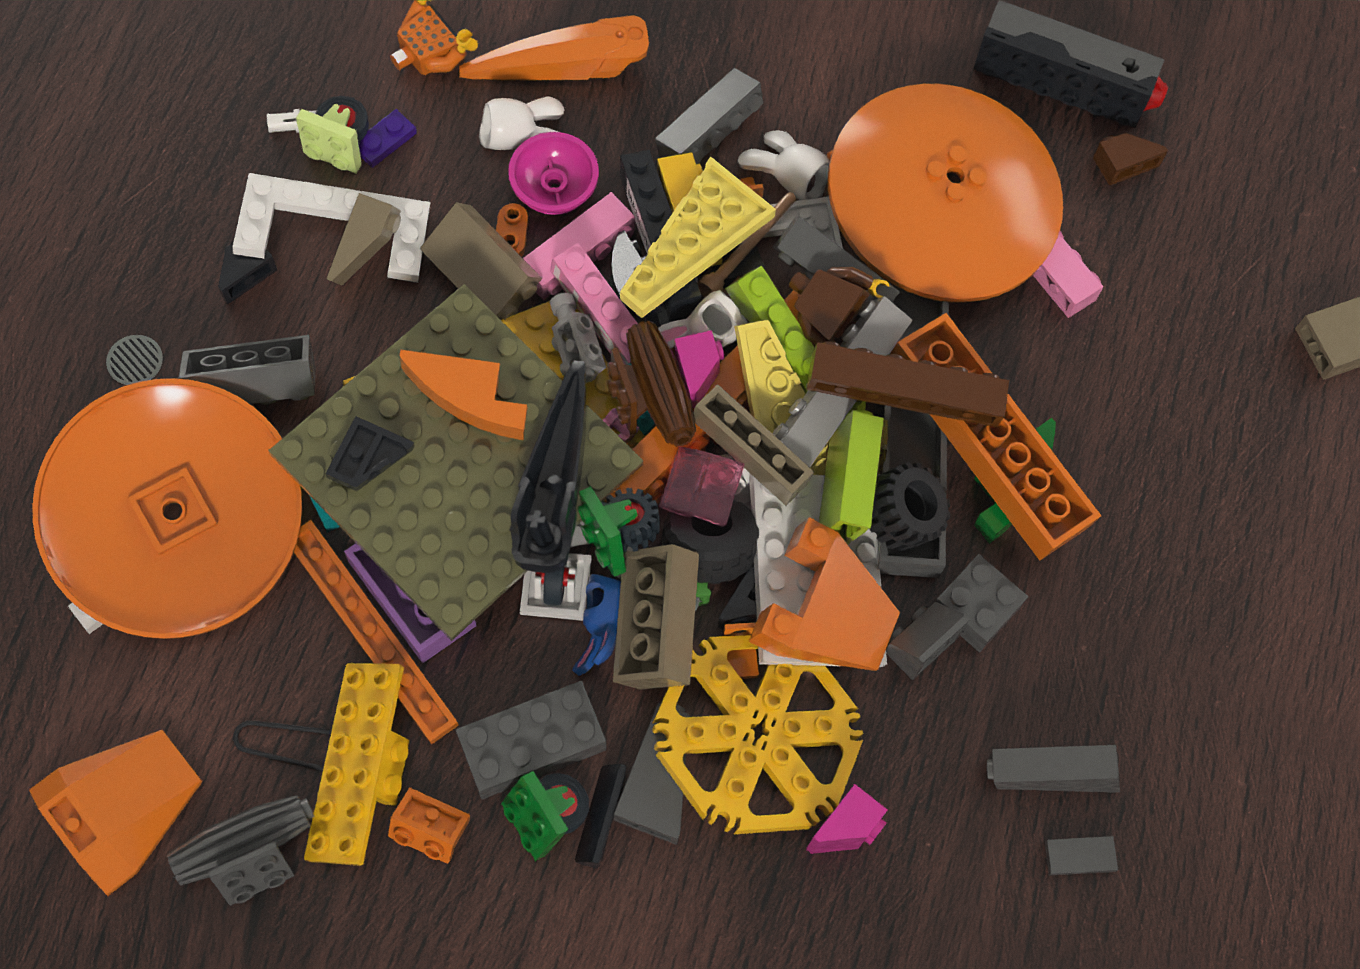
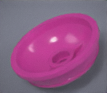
[508,132,599,215]

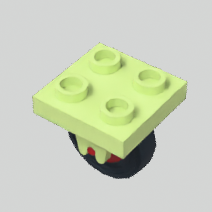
[296,96,369,174]

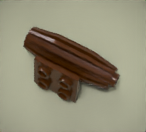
[607,321,696,446]

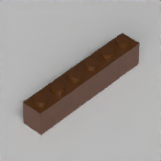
[806,341,1009,427]

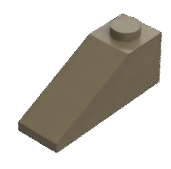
[327,193,401,286]

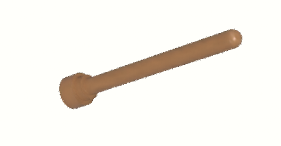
[697,192,796,297]

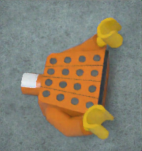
[390,0,478,75]

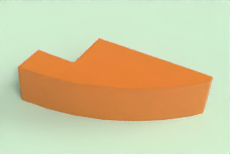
[400,350,527,440]

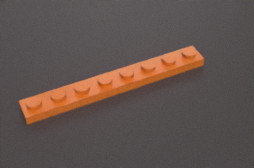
[294,520,459,745]

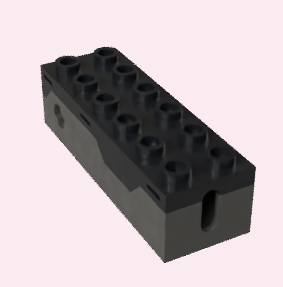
[973,0,1168,128]

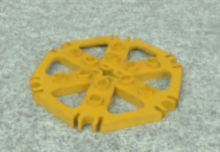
[652,635,863,834]

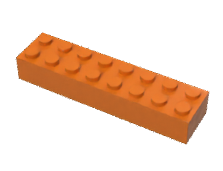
[890,313,1101,561]

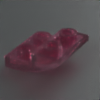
[659,446,745,527]

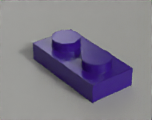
[358,109,417,168]

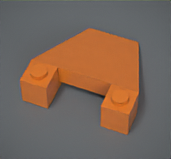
[749,517,900,671]

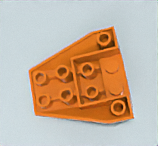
[29,730,202,896]

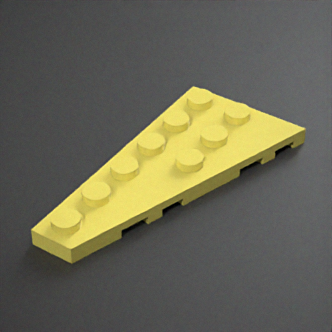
[620,157,776,318]
[734,320,829,475]

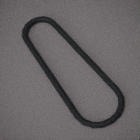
[233,720,332,771]

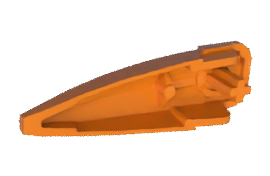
[459,15,649,80]

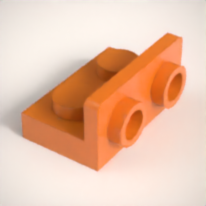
[388,787,470,863]

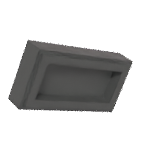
[1045,836,1118,876]

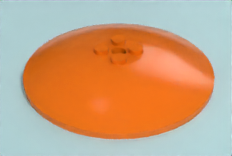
[828,84,1063,302]
[32,378,303,639]

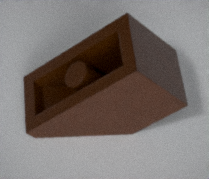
[1093,133,1168,186]

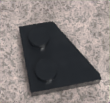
[325,416,415,491]

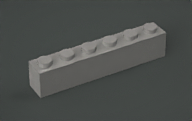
[772,296,912,468]

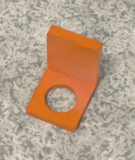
[722,622,759,679]

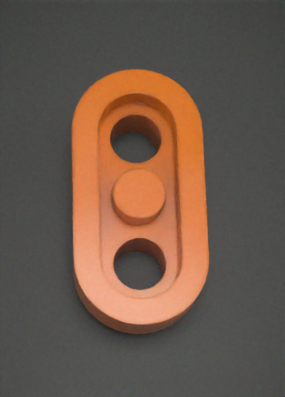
[496,203,528,257]

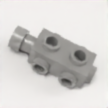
[550,293,606,384]

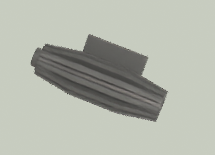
[167,795,315,906]

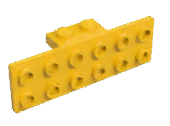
[304,663,409,866]

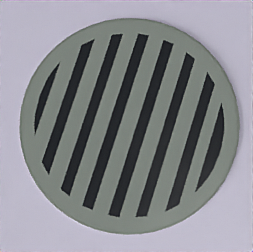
[106,335,163,385]

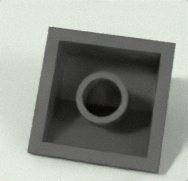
[886,602,969,680]

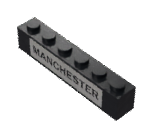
[620,149,701,322]

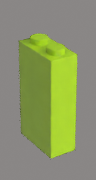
[819,410,884,545]

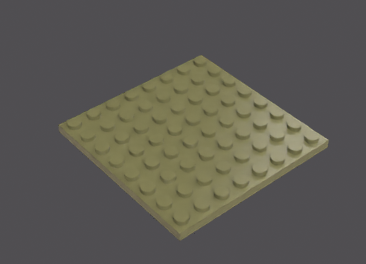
[268,284,644,641]

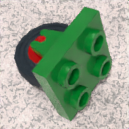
[501,771,589,861]

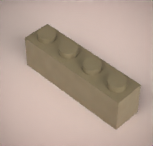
[693,384,814,506]

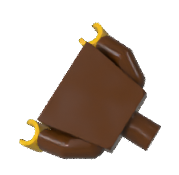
[789,267,889,346]

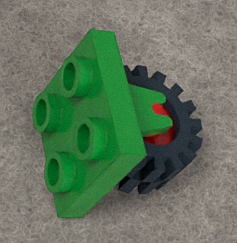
[577,486,660,577]

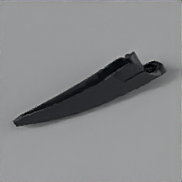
[509,361,586,573]

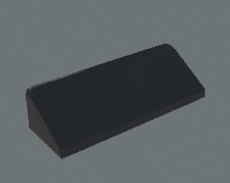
[575,764,627,869]

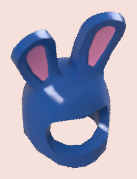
[572,574,621,676]

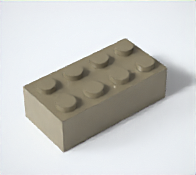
[613,544,699,689]

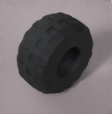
[662,493,759,584]

